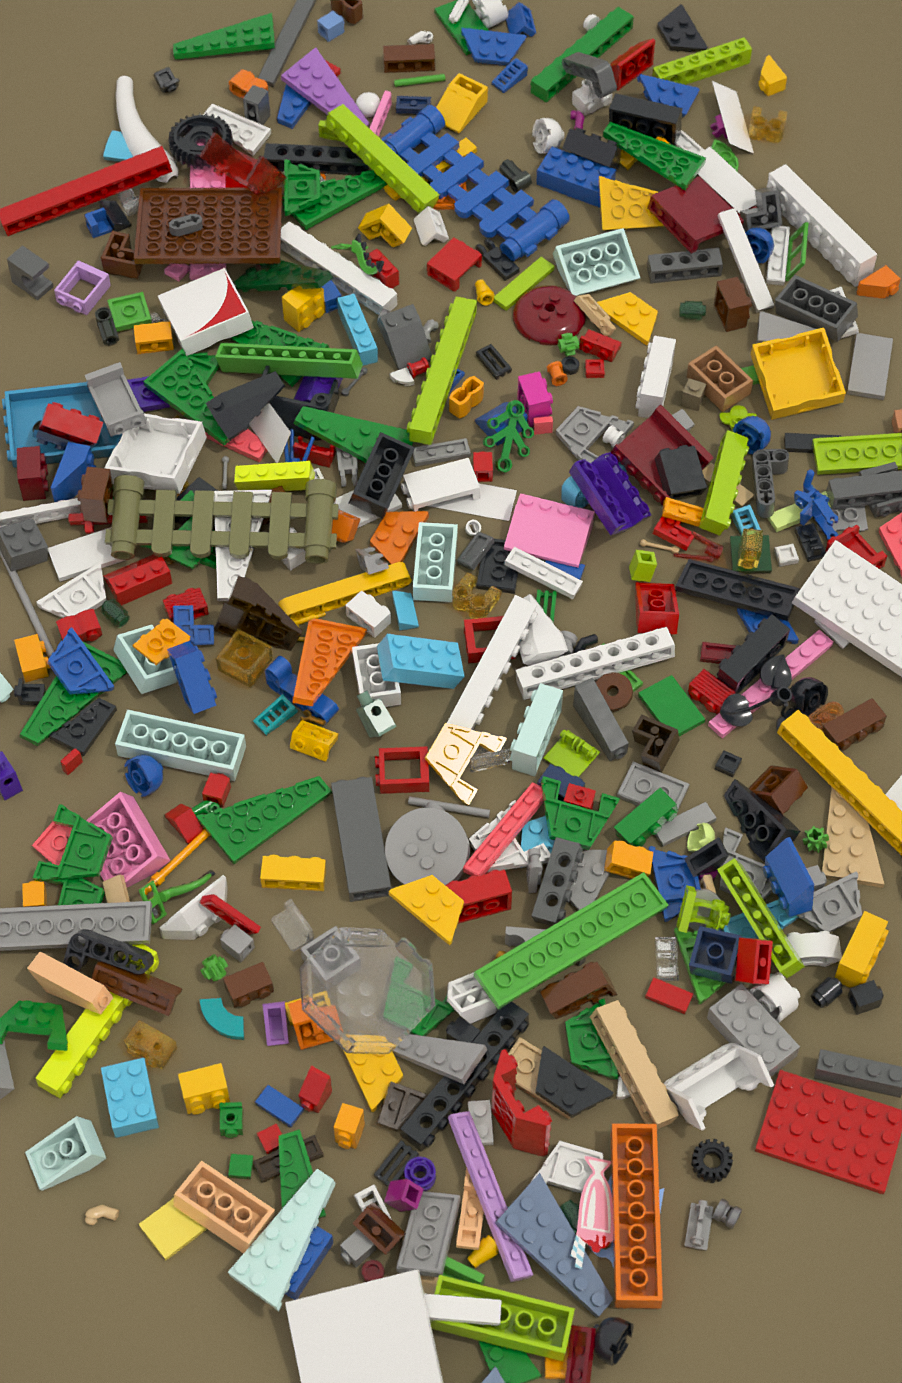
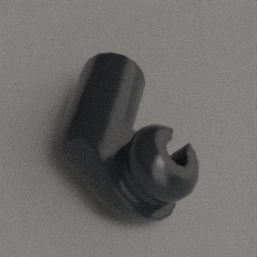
[574,634,598,653]

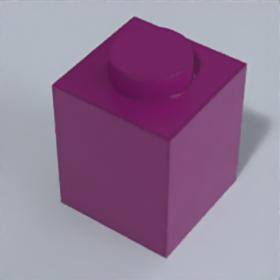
[384,1179,423,1212]

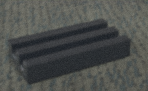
[476,344,512,380]
[374,1140,419,1187]

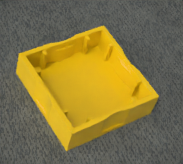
[750,328,846,420]

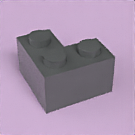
[740,187,782,231]

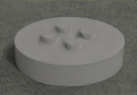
[385,808,470,885]

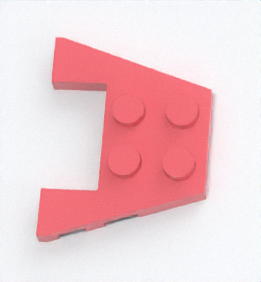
[878,513,902,577]

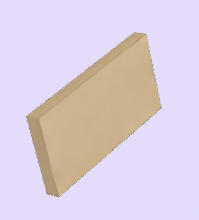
[508,1037,571,1119]

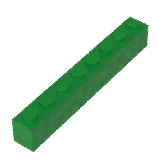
[530,7,634,103]

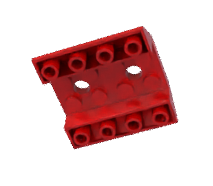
[492,1049,552,1157]

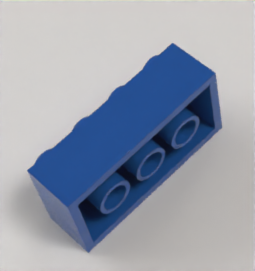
[536,147,616,208]

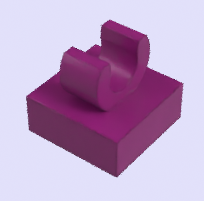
[710,114,728,139]

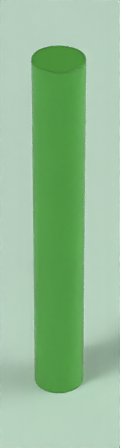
[394,74,445,87]

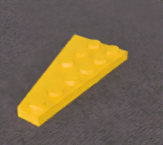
[599,176,665,231]

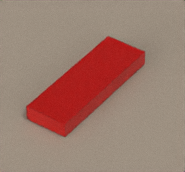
[199,894,261,935]

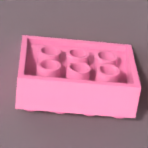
[504,493,595,568]
[86,792,170,888]

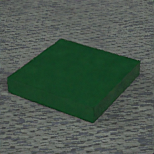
[730,535,772,574]

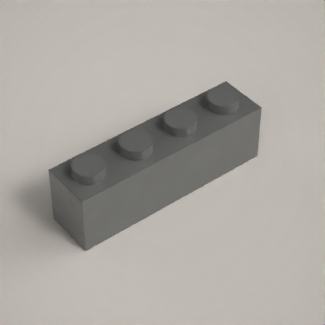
[826,471,902,509]
[814,1049,902,1098]

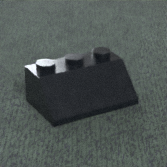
[562,127,622,170]

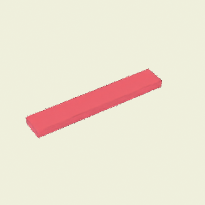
[463,782,544,876]

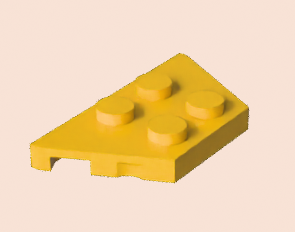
[597,292,658,346]
[389,875,464,945]
[338,1036,403,1113]

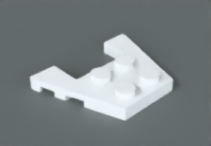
[469,800,551,872]
[531,1141,604,1194]

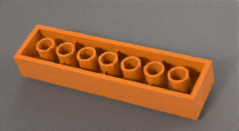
[611,1124,663,1309]

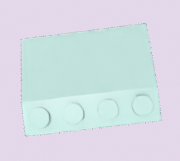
[553,228,640,296]

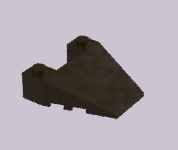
[214,576,302,651]

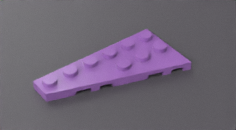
[281,47,369,128]

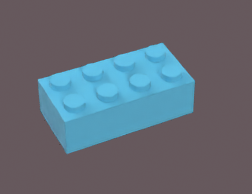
[377,634,465,689]

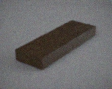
[253,1135,324,1183]

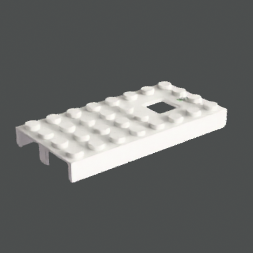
[792,540,902,677]

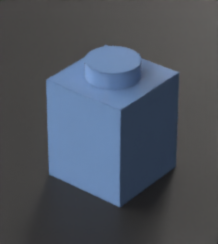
[317,11,344,42]

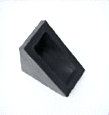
[684,837,729,877]

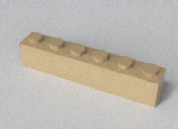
[590,1000,679,1129]

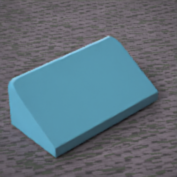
[392,591,419,630]

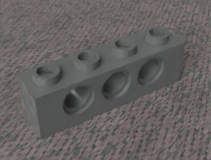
[647,248,723,283]
[532,837,584,926]

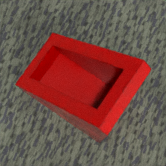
[164,804,204,844]

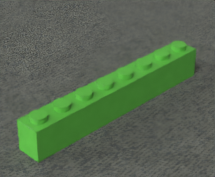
[215,343,363,379]

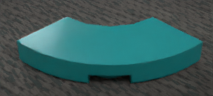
[200,998,244,1040]

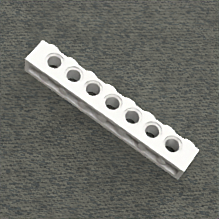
[515,627,675,700]

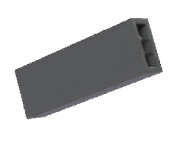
[331,777,391,902]

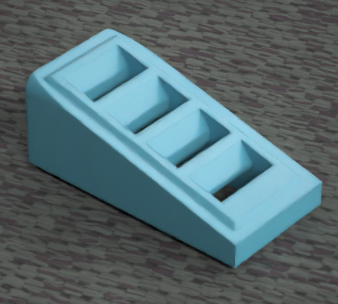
[731,505,763,536]

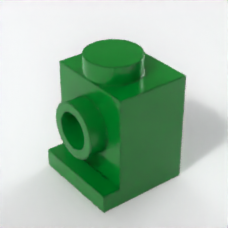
[220,1102,243,1138]

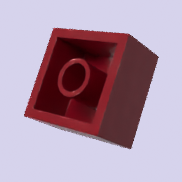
[17,446,49,501]

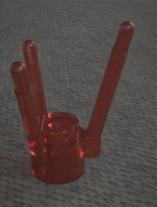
[674,531,724,563]

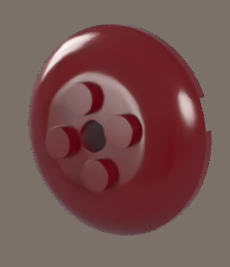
[513,285,586,346]

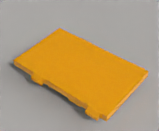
[132,619,191,665]

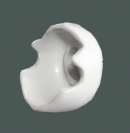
[356,92,381,118]

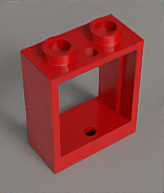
[464,616,516,664]
[375,746,429,794]

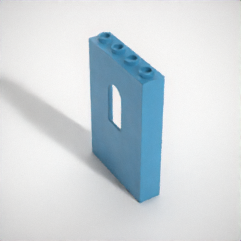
[2,382,122,468]

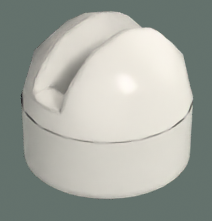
[465,520,481,536]

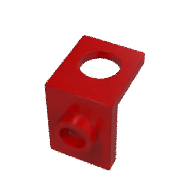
[564,783,596,810]

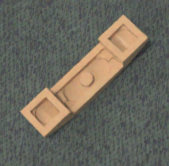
[456,1167,484,1250]

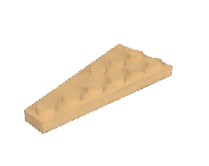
[822,787,885,888]

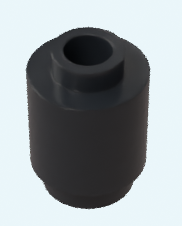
[811,977,843,1008]

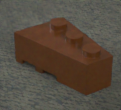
[540,961,618,1019]

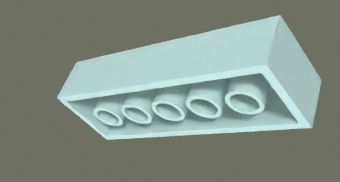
[115,710,246,781]

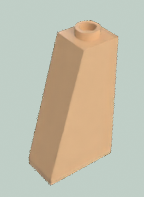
[27,952,113,1015]

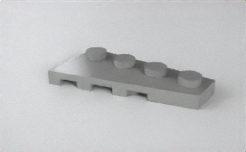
[392,1033,487,1084]

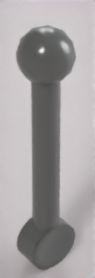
[342,367,368,396]

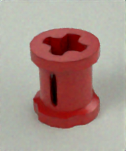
[407,357,430,379]

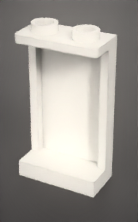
[401,458,480,512]

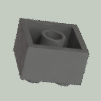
[0,518,48,572]

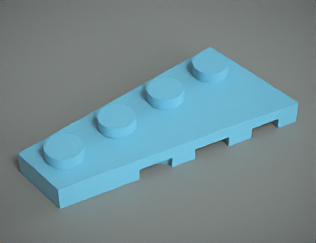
[721,900,799,939]

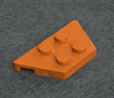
[370,511,429,564]

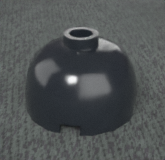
[789,677,828,718]
[593,1317,634,1366]

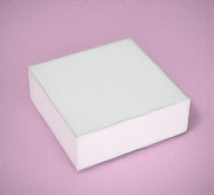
[774,544,799,567]

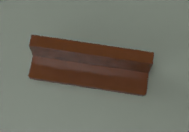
[91,961,182,1016]

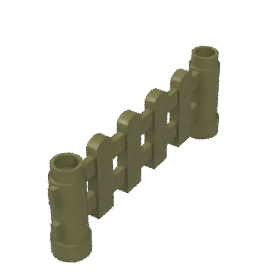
[105,475,339,564]

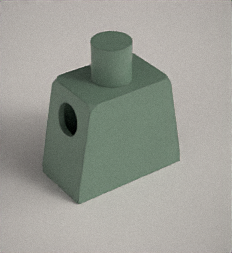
[356,690,397,738]

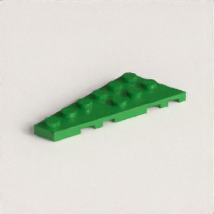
[231,320,329,387]

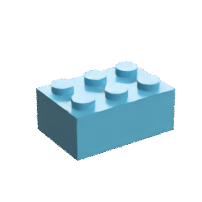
[101,1058,159,1138]

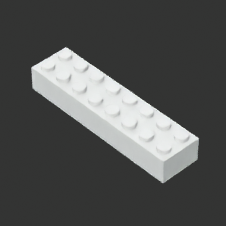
[767,164,877,287]

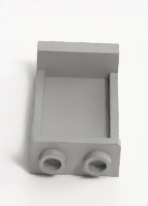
[85,362,146,436]

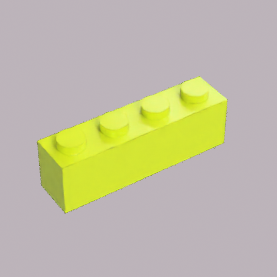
[234,461,315,491]

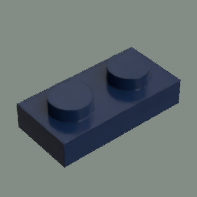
[396,96,431,114]
[32,430,74,451]

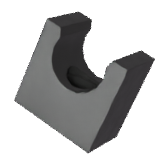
[7,245,54,300]

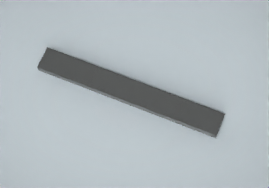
[258,0,317,87]

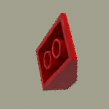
[635,582,679,635]

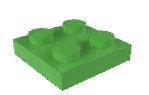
[108,292,152,332]

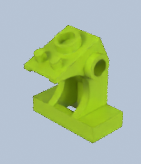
[676,885,731,933]

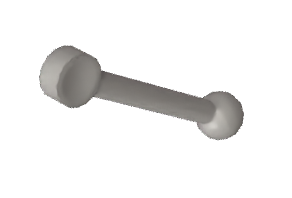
[222,456,229,489]

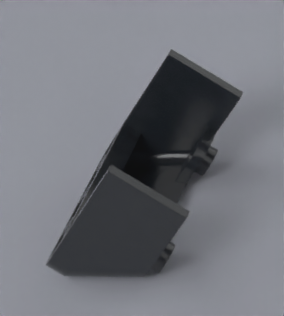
[262,365,339,441]

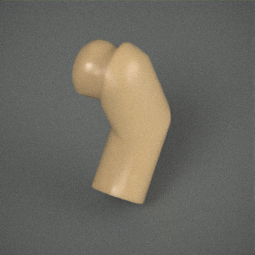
[85,1205,119,1225]

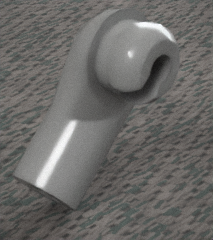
[423,319,439,344]

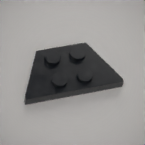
[657,4,708,53]
[535,1046,614,1118]

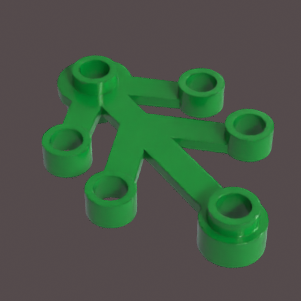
[483,400,534,473]

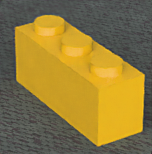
[260,855,326,891]

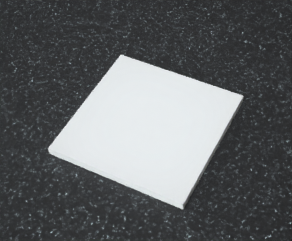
[285,1270,443,1383]

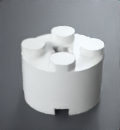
[472,0,508,29]
[749,972,800,1023]

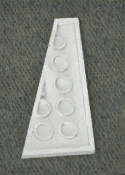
[214,490,272,601]

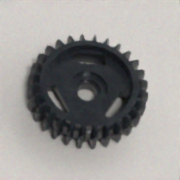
[168,112,233,169]

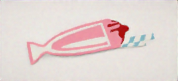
[570,1156,613,1269]

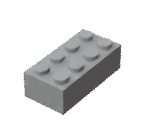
[707,983,800,1077]

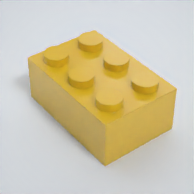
[835,911,889,988]

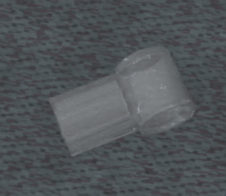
[116,188,139,217]

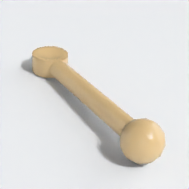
[640,539,679,554]

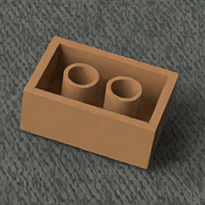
[686,345,753,412]

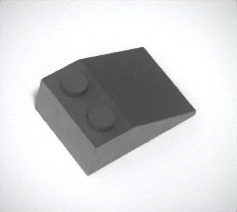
[377,304,432,370]

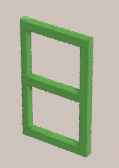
[785,222,809,281]

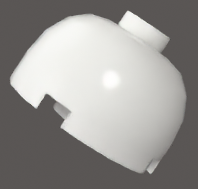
[532,118,564,153]

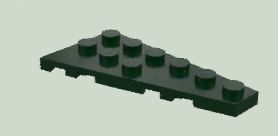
[233,260,333,292]

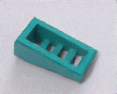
[253,694,298,735]

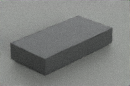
[457,531,495,571]

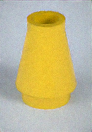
[475,280,494,306]
[467,1235,499,1269]

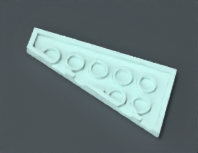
[228,1169,335,1311]

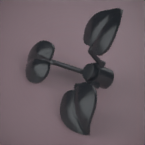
[720,654,795,732]

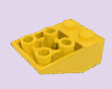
[436,73,488,134]

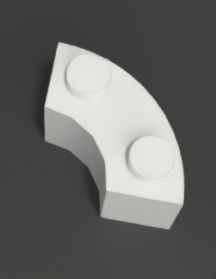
[787,931,842,967]

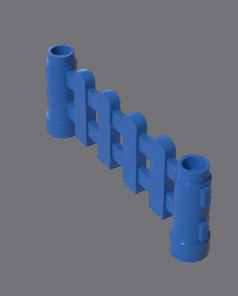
[381,105,570,262]

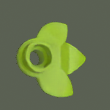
[719,405,757,431]

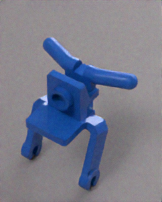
[794,469,838,541]

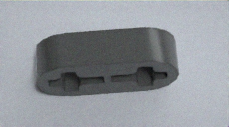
[169,214,203,236]

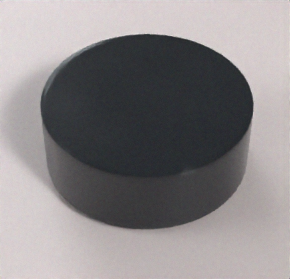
[561,356,579,375]

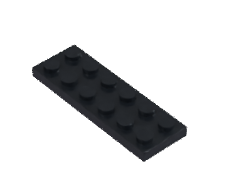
[675,559,800,621]

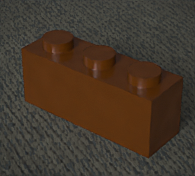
[383,44,435,73]
[822,698,887,751]

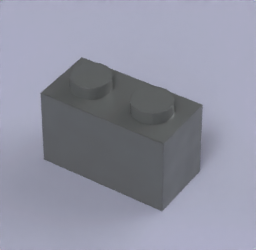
[243,85,270,125]

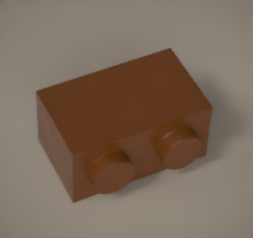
[223,962,274,1008]
[352,1202,405,1255]

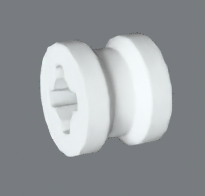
[602,425,626,447]

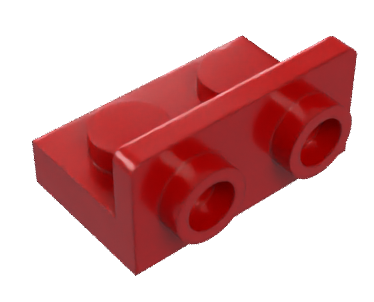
[579,329,622,362]

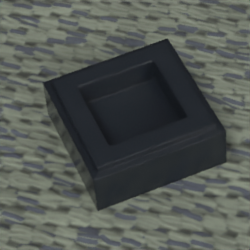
[715,750,742,777]

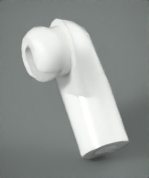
[407,31,433,45]

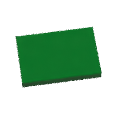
[638,675,705,736]

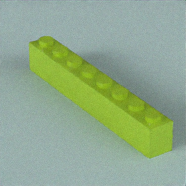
[325,104,439,214]

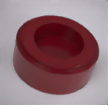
[361,1260,384,1282]

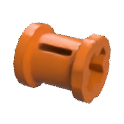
[547,361,568,386]

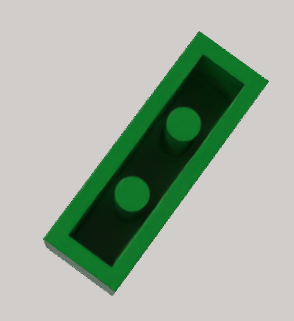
[614,788,679,847]

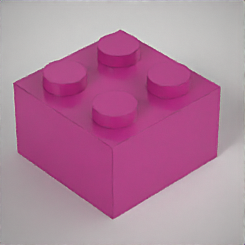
[517,371,553,427]

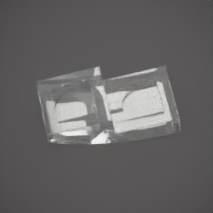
[655,937,679,981]

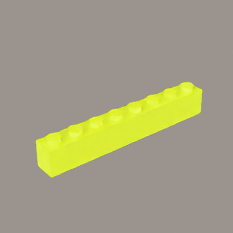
[36,944,159,1099]

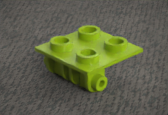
[543,730,600,777]

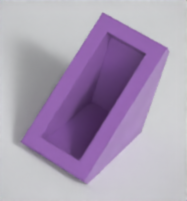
[263,1002,289,1046]

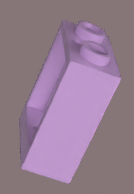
[54,260,111,315]

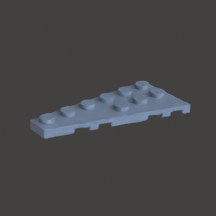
[495,1173,613,1318]

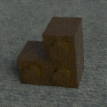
[632,714,680,773]

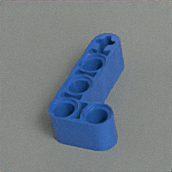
[265,656,339,724]

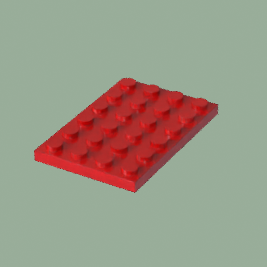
[755,1070,902,1195]

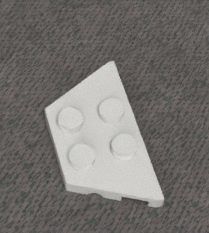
[36,563,107,618]

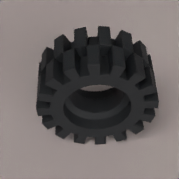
[691,1139,733,1183]

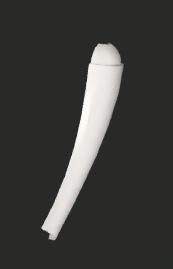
[116,76,178,183]

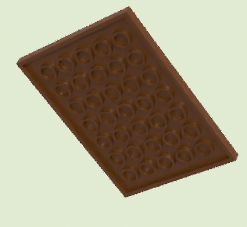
[134,187,282,264]

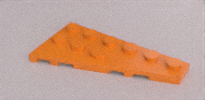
[292,618,367,706]

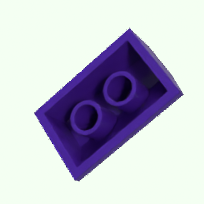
[294,376,343,403]

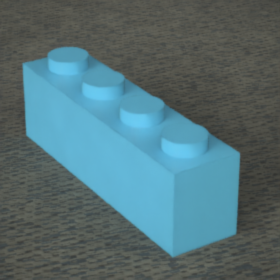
[337,294,378,366]

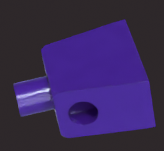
[0,751,23,800]

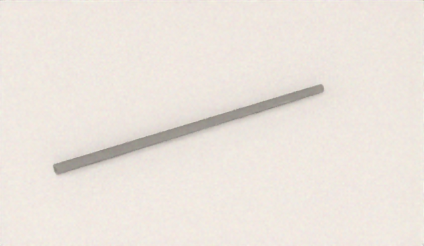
[0,551,54,658]

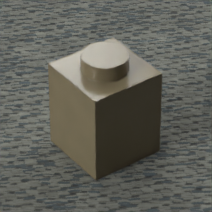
[681,378,706,411]

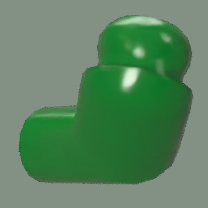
[191,800,220,816]

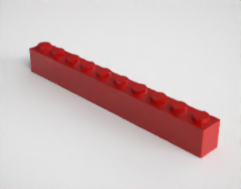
[0,146,173,236]

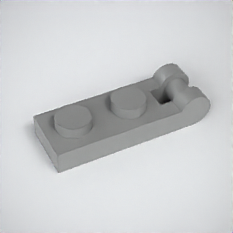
[526,848,543,893]

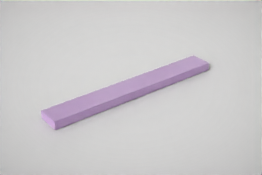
[448,1111,533,1282]

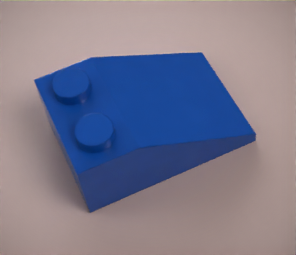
[51,442,96,503]

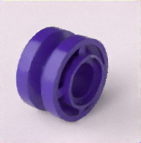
[404,1157,436,1191]

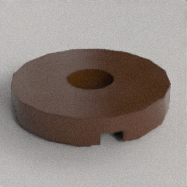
[596,672,633,712]

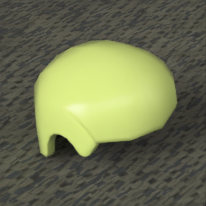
[687,823,715,853]

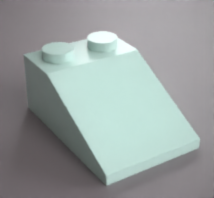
[25,1116,107,1191]

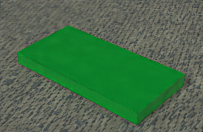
[434,0,489,56]

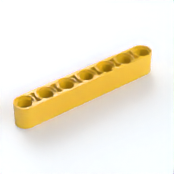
[278,562,412,621]

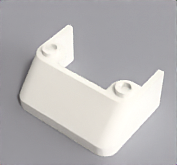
[664,1043,774,1130]

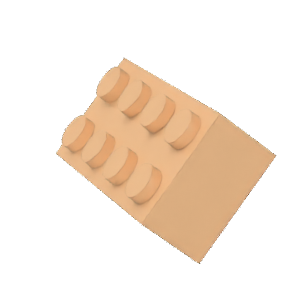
[173,1161,275,1253]

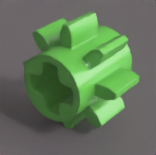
[558,333,579,356]
[803,826,829,853]
[200,954,228,981]

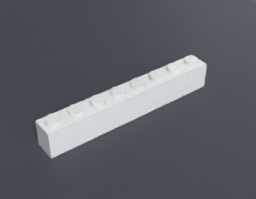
[281,222,397,315]
[447,595,538,730]

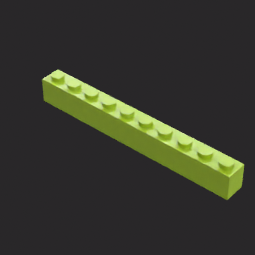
[407,296,477,445]

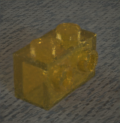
[124,1020,177,1070]

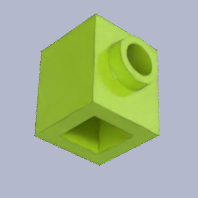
[629,550,657,582]

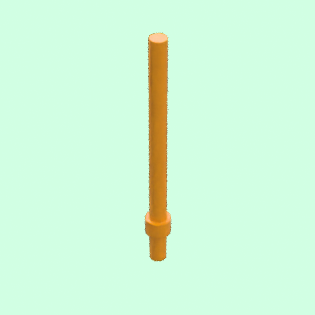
[145,829,210,895]

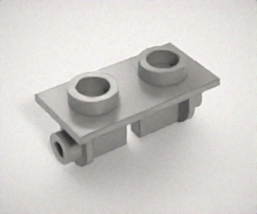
[684,1200,713,1251]

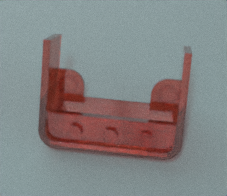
[199,132,287,195]

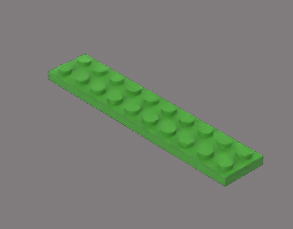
[473,872,669,1009]

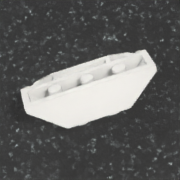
[159,875,228,940]
[447,973,499,1024]

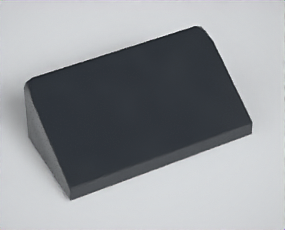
[99,200,131,232]

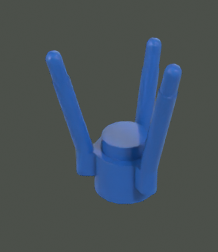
[284,429,314,463]

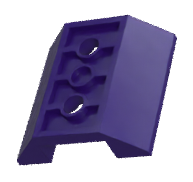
[569,452,652,536]

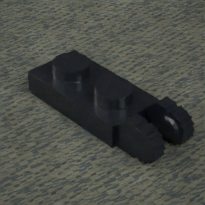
[475,238,520,281]

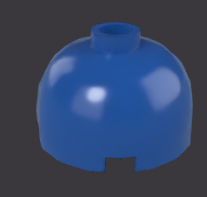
[745,228,774,263]
[733,416,771,454]
[124,755,163,797]

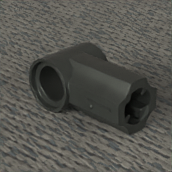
[499,159,532,192]
[95,307,119,346]

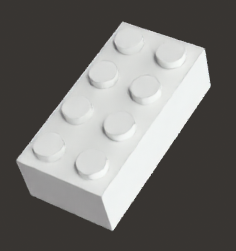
[636,336,676,418]

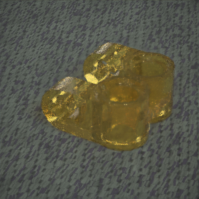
[749,106,788,143]
[452,572,502,619]

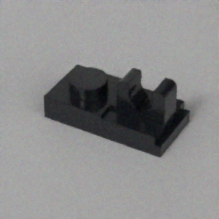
[794,523,826,562]

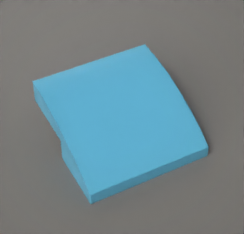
[103,130,133,162]

